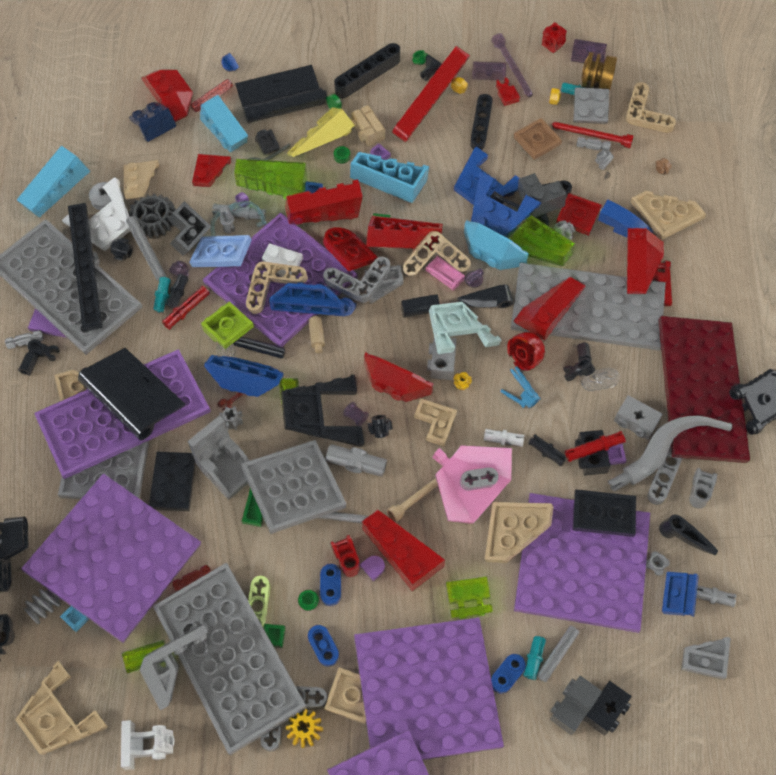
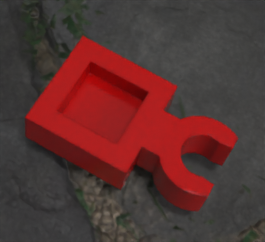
[496,77,520,106]

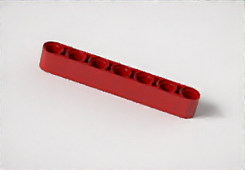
[391,45,470,142]

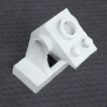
[121,720,175,770]

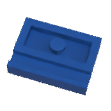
[662,572,699,617]

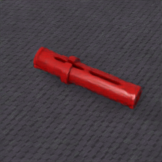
[162,286,210,330]
[565,431,626,462]

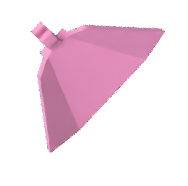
[432,446,512,524]

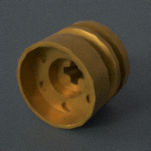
[581,52,618,93]

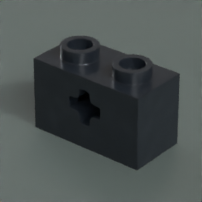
[583,680,632,736]

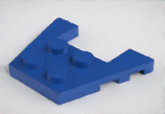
[454,146,520,205]
[471,172,541,238]

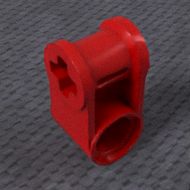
[330,535,360,577]

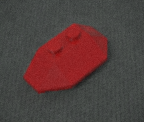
[141,70,193,122]
[364,352,434,402]

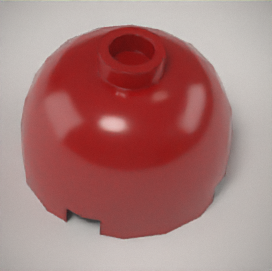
[507,332,545,371]

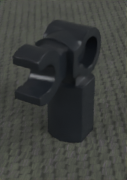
[18,339,60,376]
[563,342,595,381]

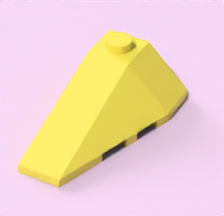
[287,107,355,157]

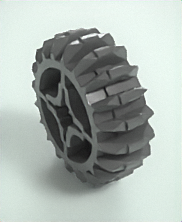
[128,193,176,239]

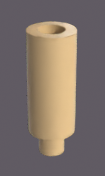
[309,316,325,353]

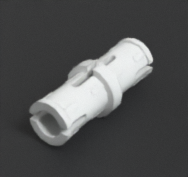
[484,429,524,447]

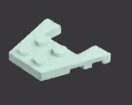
[429,302,502,354]

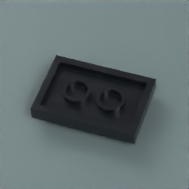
[149,452,196,511]
[572,489,636,537]

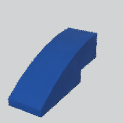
[598,200,653,238]

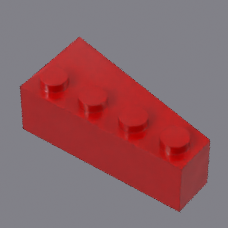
[366,216,443,251]

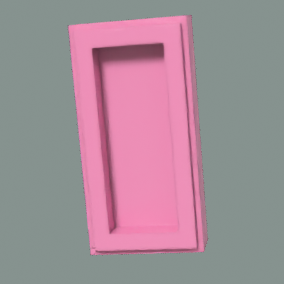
[426,255,465,291]

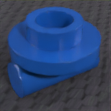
[221,53,239,71]
[340,297,356,316]

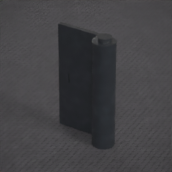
[235,65,328,123]
[78,347,185,440]

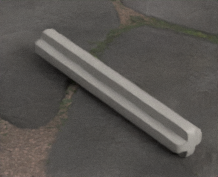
[126,216,166,281]

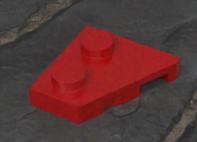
[192,154,232,187]

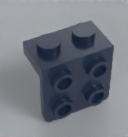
[129,102,177,142]

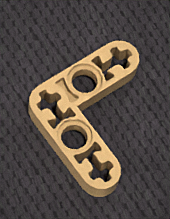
[626,82,676,133]
[402,231,470,276]
[246,262,308,314]

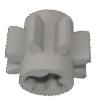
[552,220,576,243]
[219,406,243,430]

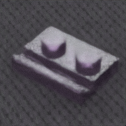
[571,39,607,63]

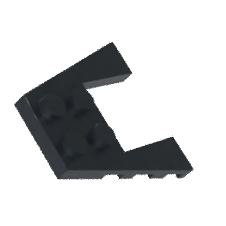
[281,374,364,447]

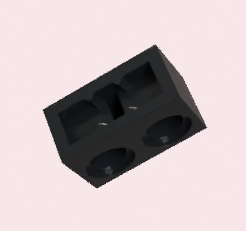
[575,430,610,476]

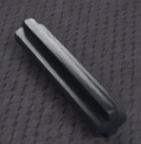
[232,336,286,359]

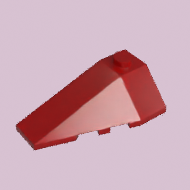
[627,228,664,294]
[513,277,586,341]

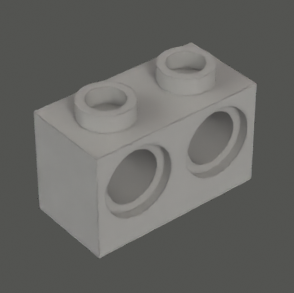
[427,338,457,380]

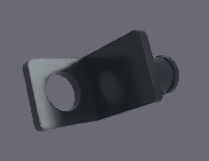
[420,55,442,81]

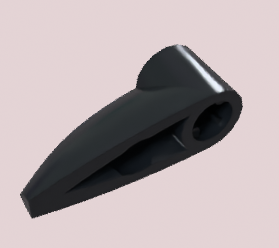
[458,284,513,309]
[659,514,718,555]

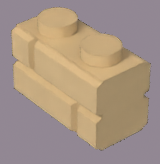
[351,105,385,146]

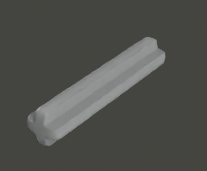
[537,626,579,682]

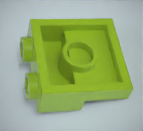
[201,301,254,349]

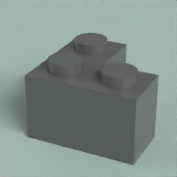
[518,173,566,218]
[168,201,211,256]
[550,676,602,736]

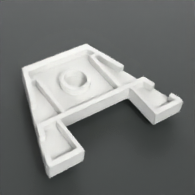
[62,177,131,251]

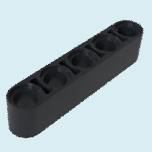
[334,43,400,99]

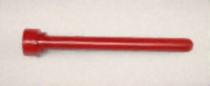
[552,122,634,149]

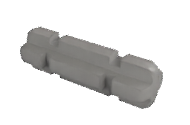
[577,137,611,151]
[5,330,43,349]

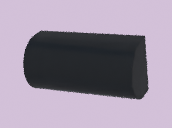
[401,294,440,318]

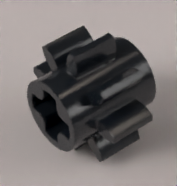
[110,238,133,261]
[367,415,393,438]

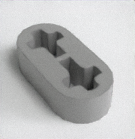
[460,468,498,490]

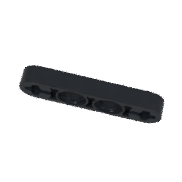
[470,94,493,150]

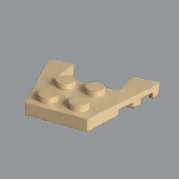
[15,661,108,755]

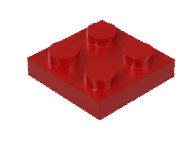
[556,193,602,236]

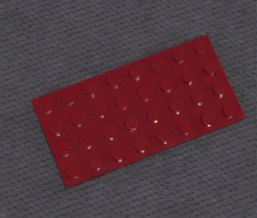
[658,316,750,463]

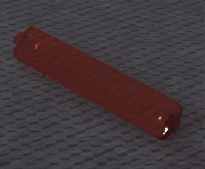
[190,79,233,112]

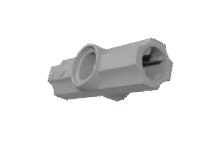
[326,444,387,477]

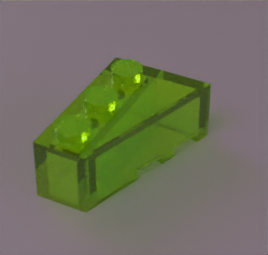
[510,215,575,266]

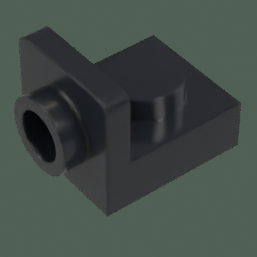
[254,129,280,156]

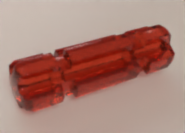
[172,565,211,592]

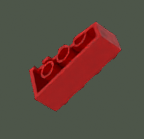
[285,179,363,224]
[362,510,445,591]

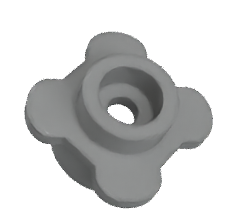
[646,551,670,576]

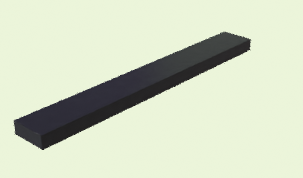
[68,203,103,331]

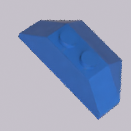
[269,283,345,317]
[204,355,284,397]

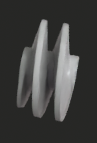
[89,182,112,210]

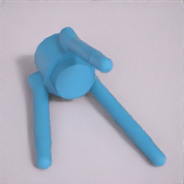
[501,366,540,408]

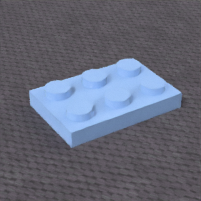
[190,235,252,267]

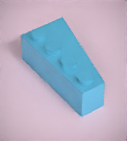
[17,146,90,218]
[350,152,429,203]

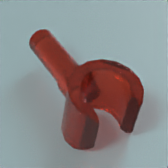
[218,392,243,411]

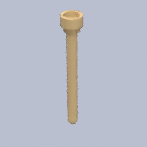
[387,478,438,523]

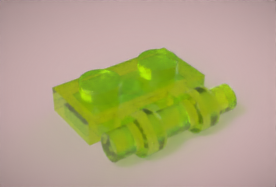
[446,576,493,619]

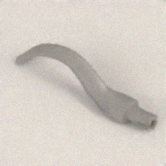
[608,416,732,492]

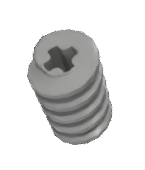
[23,588,61,624]

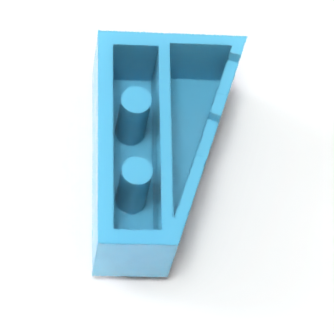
[200,95,248,153]

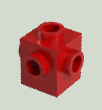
[541,22,567,54]

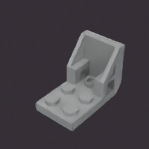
[188,416,250,500]
[140,622,209,710]

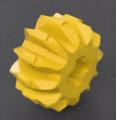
[285,709,323,748]

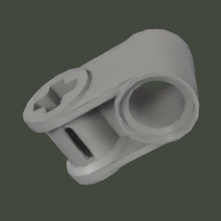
[689,468,718,509]

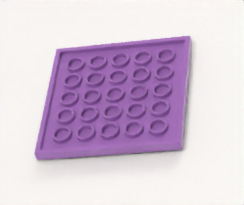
[203,213,358,347]
[21,474,201,643]
[514,493,650,633]
[354,618,504,760]

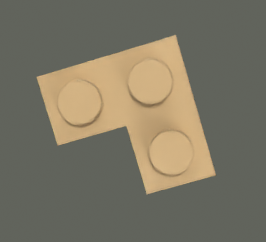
[414,399,457,447]

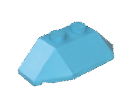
[464,220,529,270]

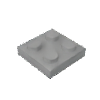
[573,88,609,124]

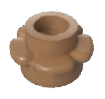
[655,158,672,174]

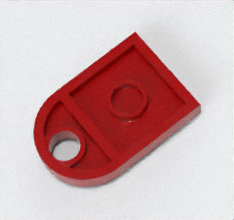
[323,227,378,271]

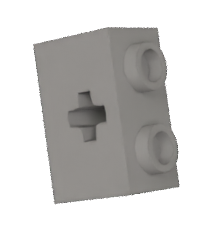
[614,395,663,440]

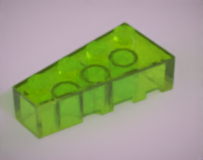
[234,159,307,199]

